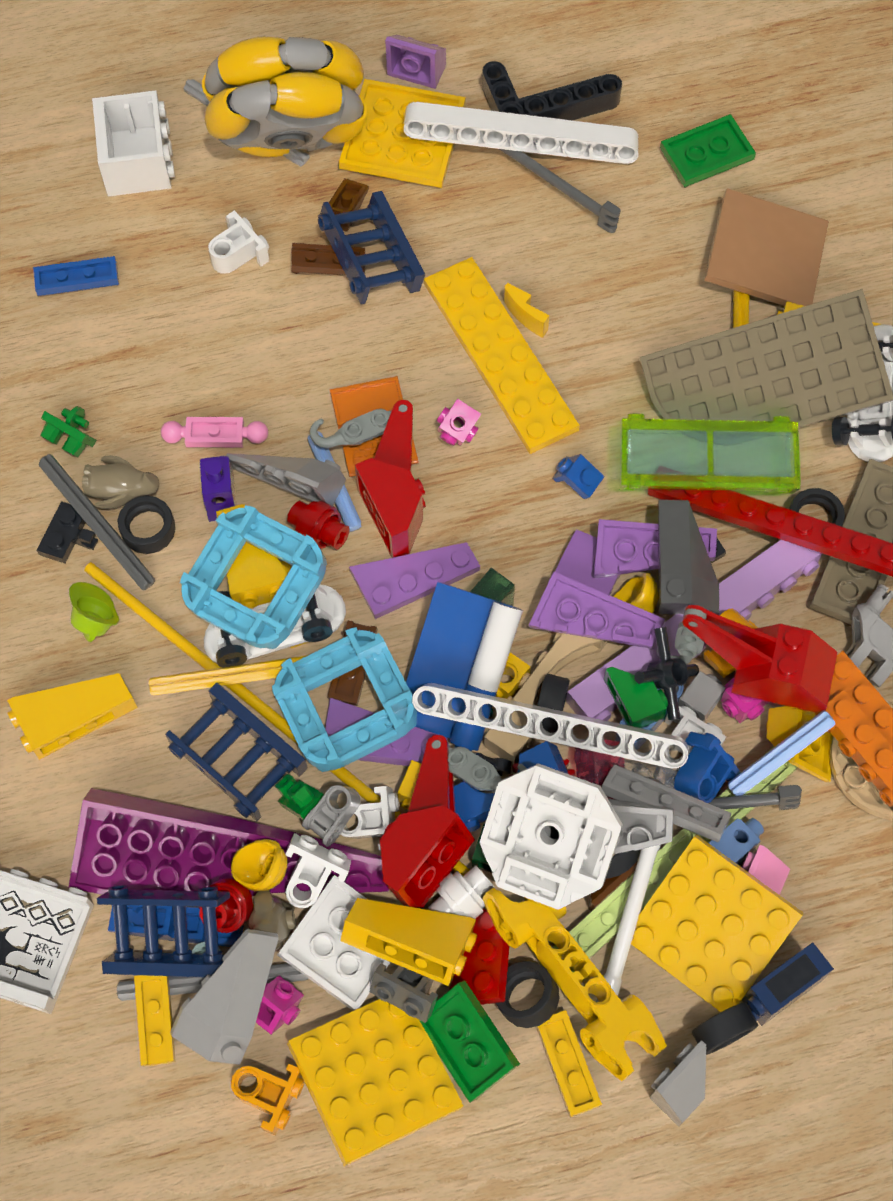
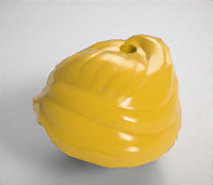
[613,573,658,614]
[231,839,288,891]

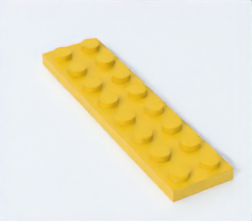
[424,257,580,454]

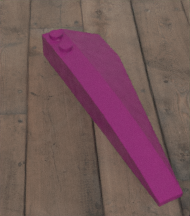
[68,788,389,896]

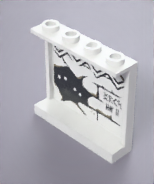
[0,869,94,1014]

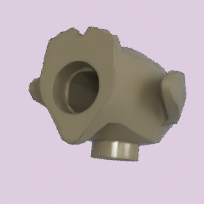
[82,455,159,509]
[248,890,296,951]

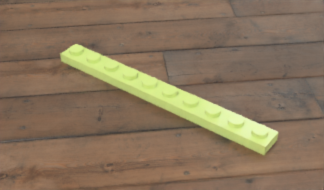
[552,746,797,972]

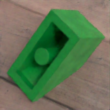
[604,667,668,728]

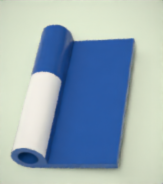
[406,582,523,752]

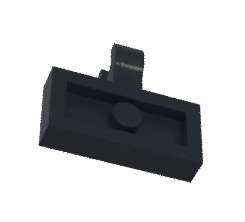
[36,501,98,564]

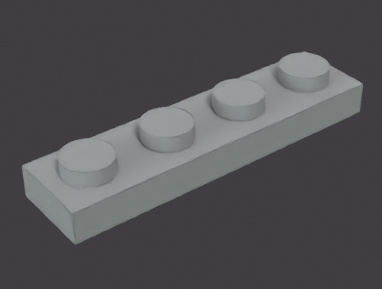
[602,764,732,843]

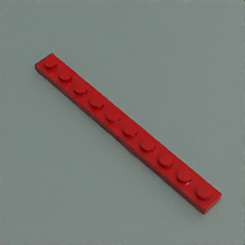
[648,467,893,577]

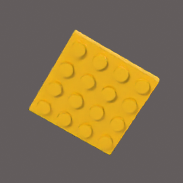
[339,79,466,188]
[631,834,804,1012]
[287,999,464,1167]

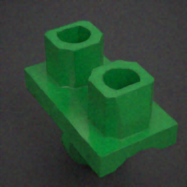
[40,406,97,457]
[275,774,324,822]

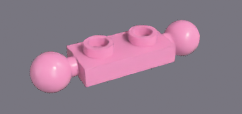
[161,417,268,448]

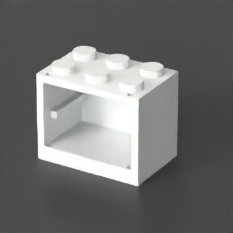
[92,91,175,196]

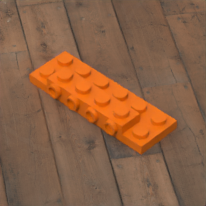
[814,651,893,807]

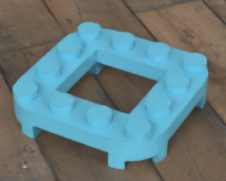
[180,505,327,649]
[272,627,417,772]

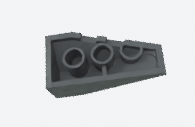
[658,500,719,615]

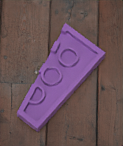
[594,519,717,578]
[349,542,480,619]
[529,572,665,648]
[325,698,447,766]

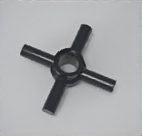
[634,627,699,720]

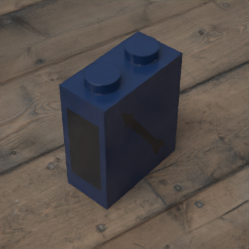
[742,942,834,1026]

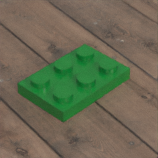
[660,114,756,187]
[419,981,520,1103]

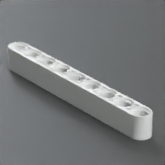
[404,102,638,164]
[412,683,688,768]

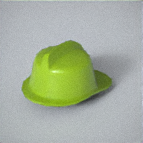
[69,582,119,642]

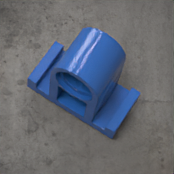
[674,731,741,803]

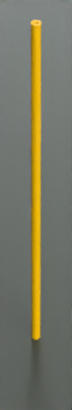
[84,562,470,876]

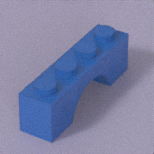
[454,741,568,833]

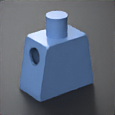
[709,818,764,866]

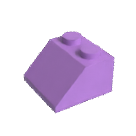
[385,35,446,89]

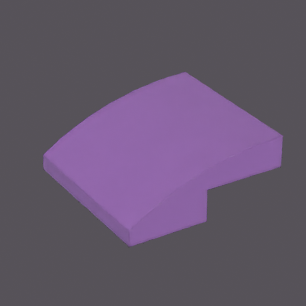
[555,529,620,595]

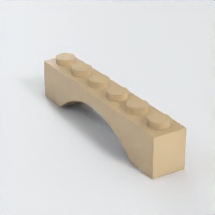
[484,633,608,766]

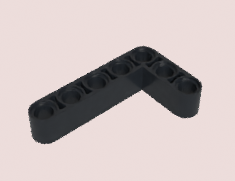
[482,61,622,121]

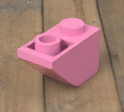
[741,845,790,895]

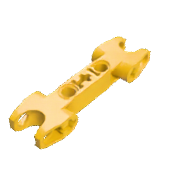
[482,888,667,1081]

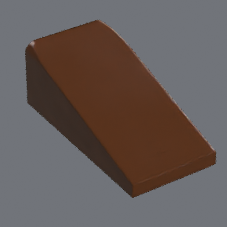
[329,178,369,232]

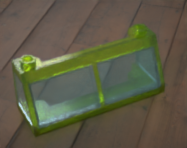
[619,413,801,494]

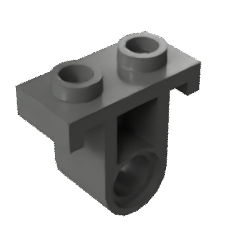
[369,963,438,1023]

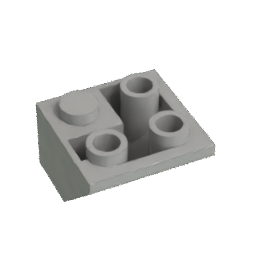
[650,1040,706,1127]

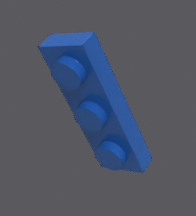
[33,256,119,296]

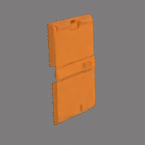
[330,376,419,477]

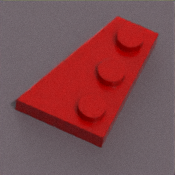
[449,909,510,1005]

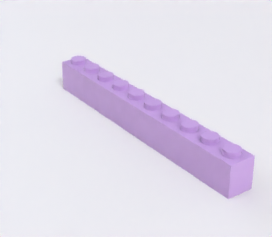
[566,540,822,721]

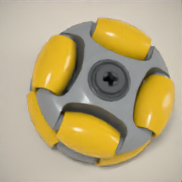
[202,36,367,157]

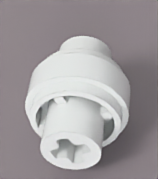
[428,865,494,919]

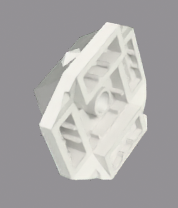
[479,763,623,910]

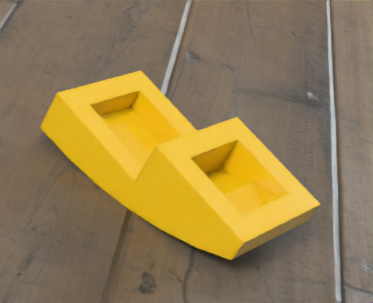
[504,282,550,338]

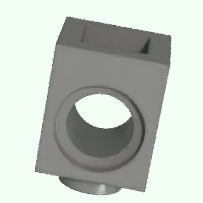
[678,671,725,722]

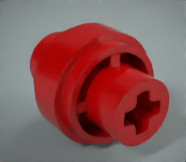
[287,500,350,550]
[199,878,253,933]

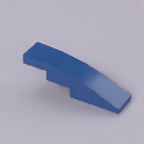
[108,905,244,947]

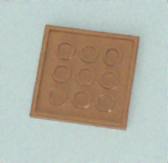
[704,188,829,306]

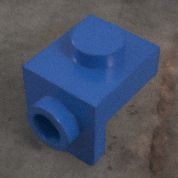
[552,454,605,499]

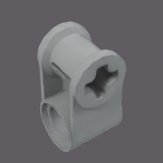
[302,785,360,847]

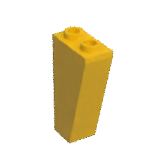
[216,504,288,609]
[7,673,138,760]
[340,898,477,986]

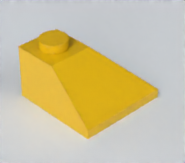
[766,706,833,782]

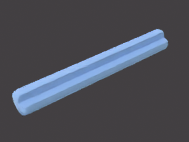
[308,431,361,532]
[728,710,835,796]

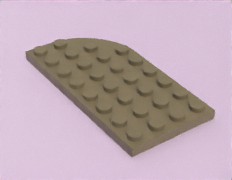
[640,289,893,447]

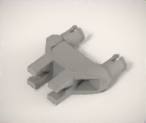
[846,584,893,687]

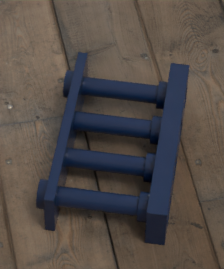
[318,191,425,304]
[165,682,308,821]
[97,885,230,977]

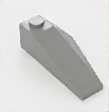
[226,453,346,506]
[545,799,674,856]
[170,929,279,1065]

